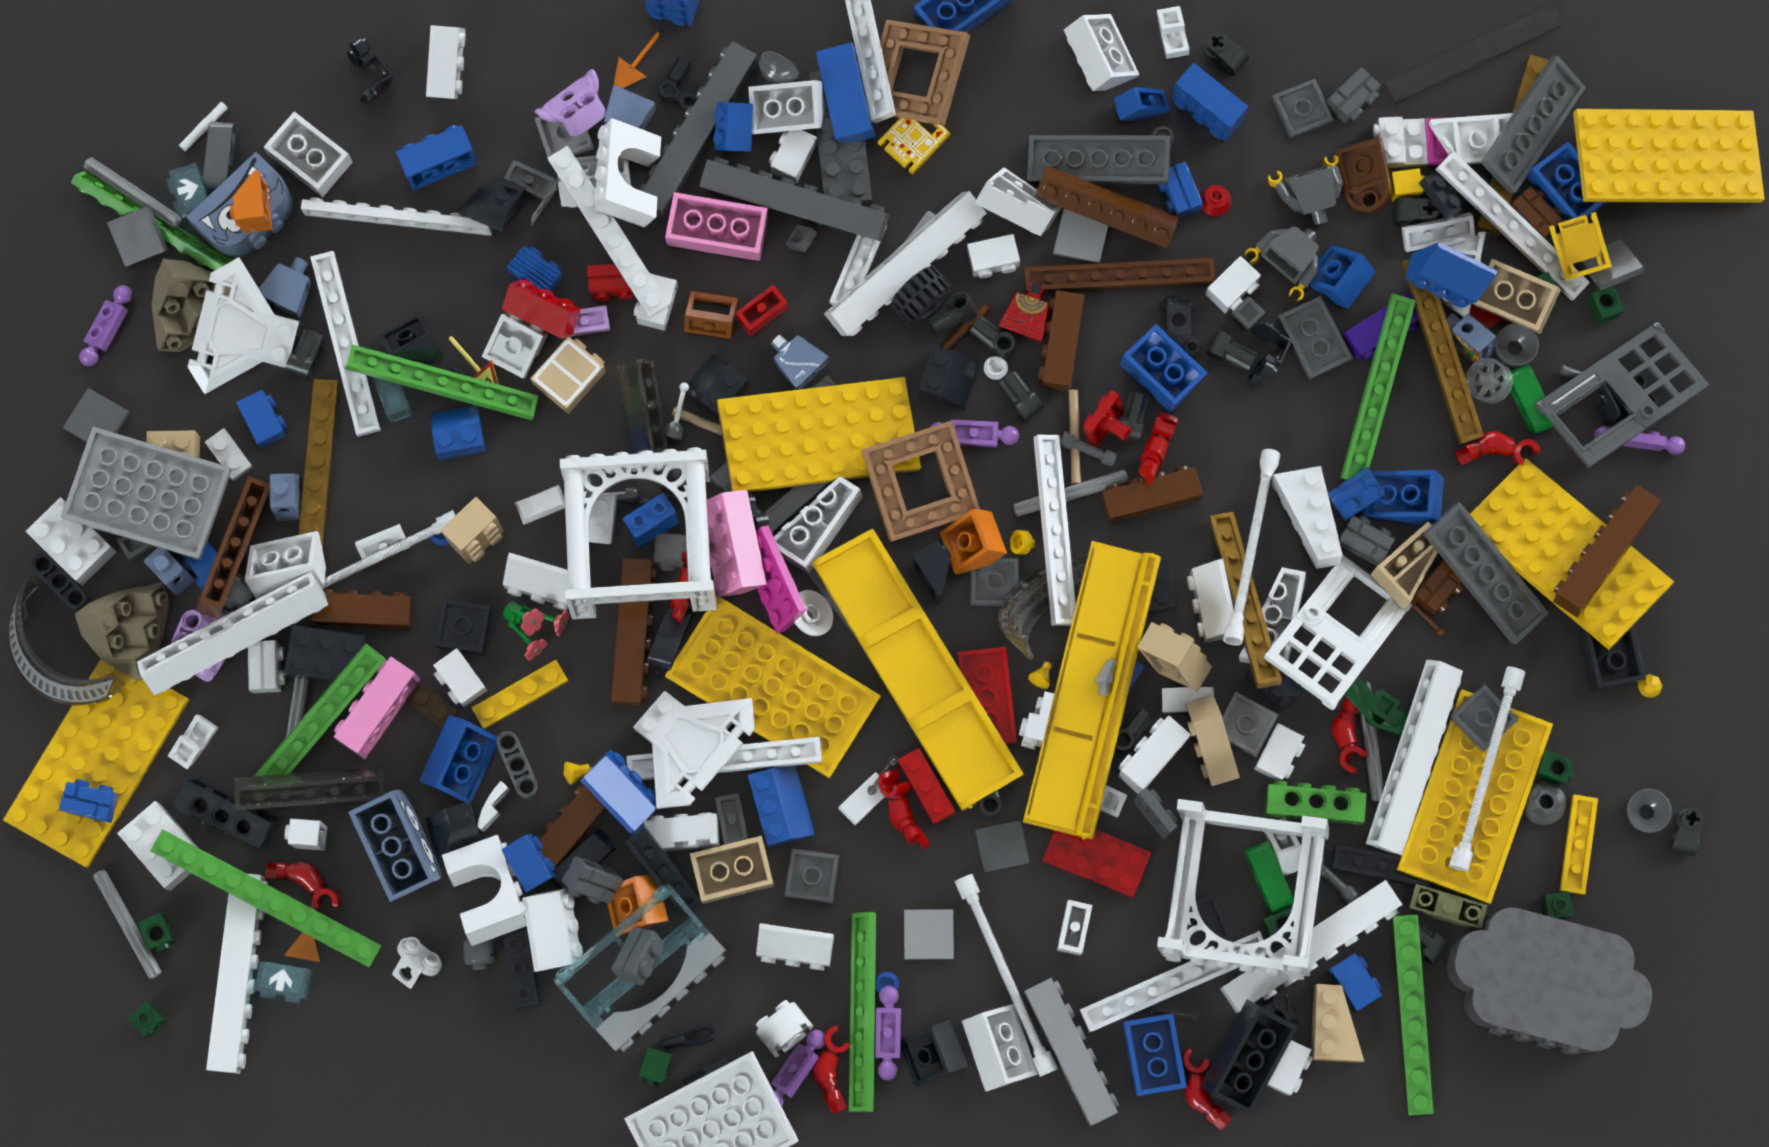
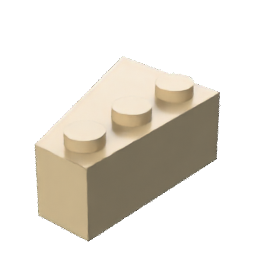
[1186,695,1240,786]
[1311,984,1364,1063]

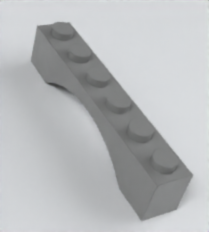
[596,928,727,1052]

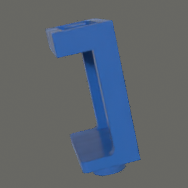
[622,492,680,550]

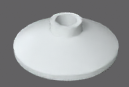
[795,590,833,636]

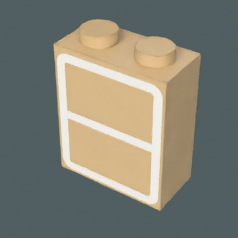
[530,336,606,414]

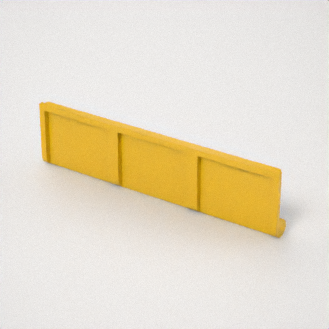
[812,528,1024,811]
[1023,541,1161,839]

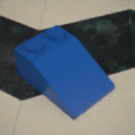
[1363,470,1444,525]

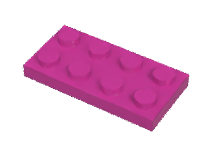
[756,525,806,634]

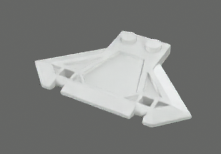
[188,257,299,394]
[633,691,755,809]

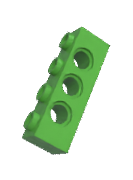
[1264,781,1366,825]

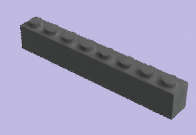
[639,41,758,218]
[699,157,890,242]

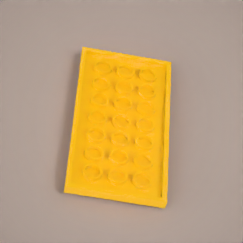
[1573,109,1765,203]
[717,377,921,492]
[1470,458,1674,650]
[665,595,881,779]
[3,659,190,868]
[1396,689,1553,905]

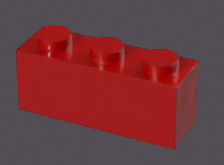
[501,279,581,339]
[898,748,955,827]

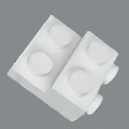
[1373,117,1428,168]
[482,313,548,378]
[1019,691,1054,750]

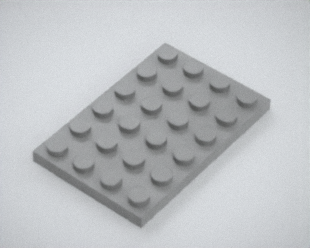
[61,427,232,560]

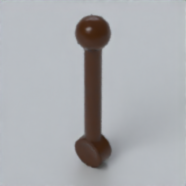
[1411,598,1446,636]

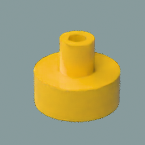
[1010,530,1035,555]

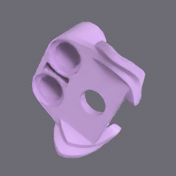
[534,69,606,136]
[171,610,232,681]

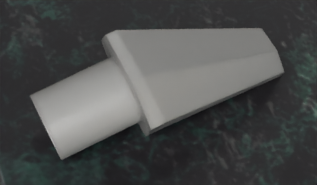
[1094,659,1116,696]

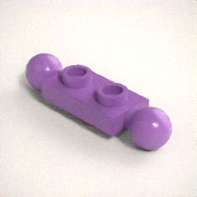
[79,285,132,366]
[929,420,1019,447]
[1595,426,1685,455]
[875,986,901,1080]
[771,1030,825,1107]

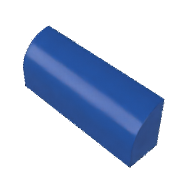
[816,42,876,142]

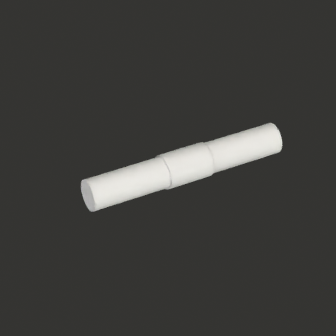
[179,102,228,152]

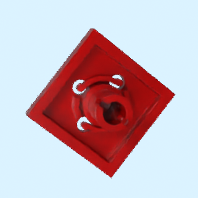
[1083,390,1132,447]

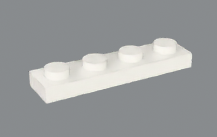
[830,225,887,305]

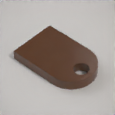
[1335,137,1392,213]

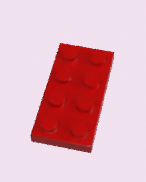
[957,647,1017,745]
[1042,829,1151,898]

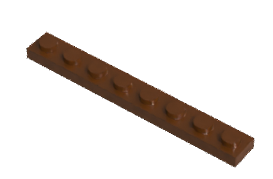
[1024,258,1215,293]

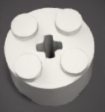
[756,1000,813,1057]

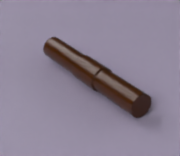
[940,304,990,350]

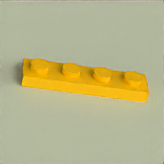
[472,660,569,730]
[1559,794,1598,895]

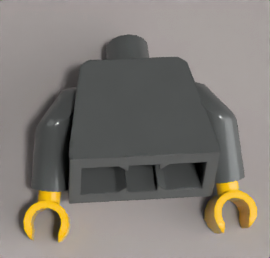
[1268,155,1343,225]
[1244,226,1319,302]

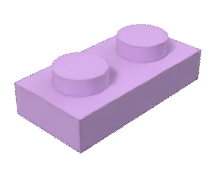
[569,305,610,337]

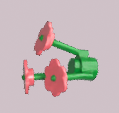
[503,602,570,661]

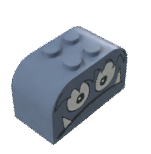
[187,152,293,259]
[348,790,442,902]

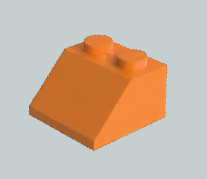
[230,170,272,233]
[940,508,1007,574]
[607,874,668,936]

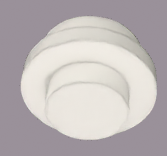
[984,356,1008,380]

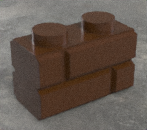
[1510,186,1564,239]
[1413,559,1465,615]

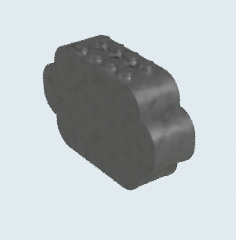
[1446,908,1652,1055]

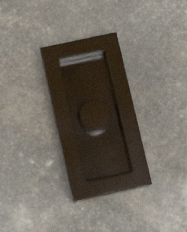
[405,681,459,729]

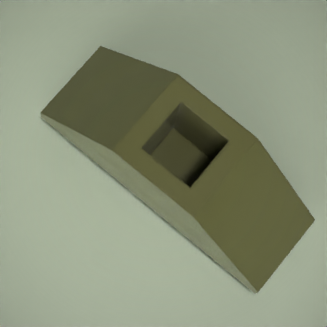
[1409,884,1487,929]

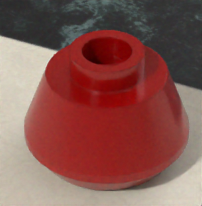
[1200,185,1231,216]

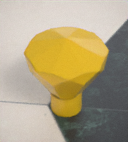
[1028,661,1052,689]
[1638,674,1663,698]
[564,762,590,785]

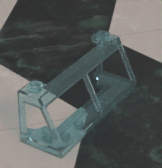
[553,884,709,1029]

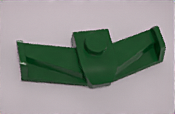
[1344,670,1408,736]

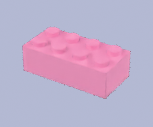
[665,192,768,261]
[707,490,767,597]
[334,657,421,759]

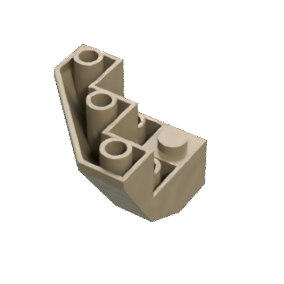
[152,259,231,352]
[75,582,170,681]

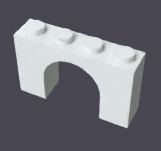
[593,118,661,227]
[442,835,527,946]

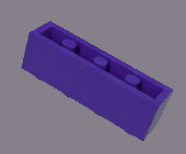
[1342,292,1420,361]

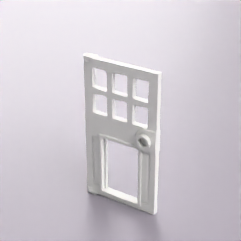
[1263,555,1412,710]

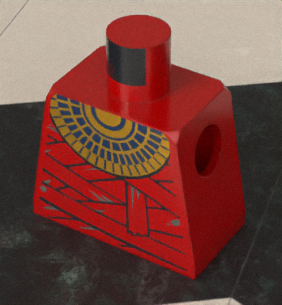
[999,282,1049,342]

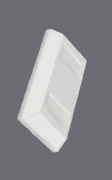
[515,485,565,525]

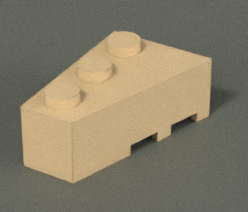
[1371,522,1438,610]

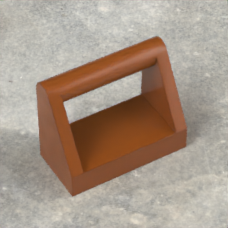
[684,291,738,339]

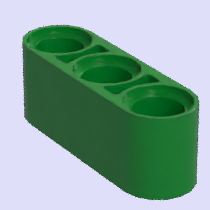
[1504,364,1554,435]
[1244,840,1294,915]

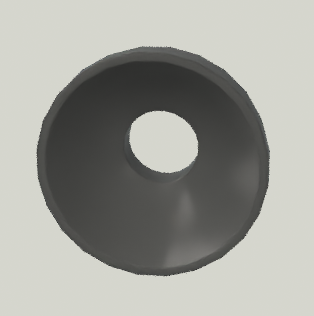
[759,51,799,85]
[1495,323,1539,367]
[1523,781,1566,826]
[1626,788,1672,833]

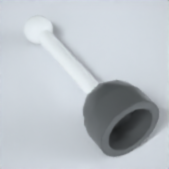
[663,383,689,441]

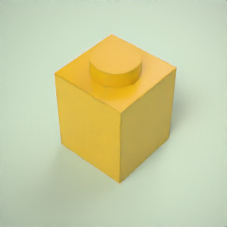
[1390,168,1425,202]

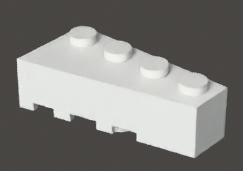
[1271,466,1343,569]
[774,476,863,574]
[1239,568,1306,663]

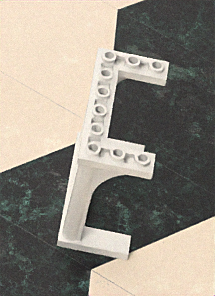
[560,447,717,619]
[1157,799,1329,980]

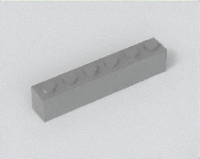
[1024,978,1119,1126]

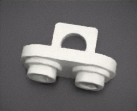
[392,937,442,989]

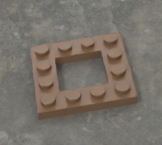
[880,20,970,126]
[860,421,980,542]

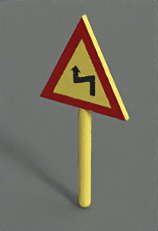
[449,336,499,385]

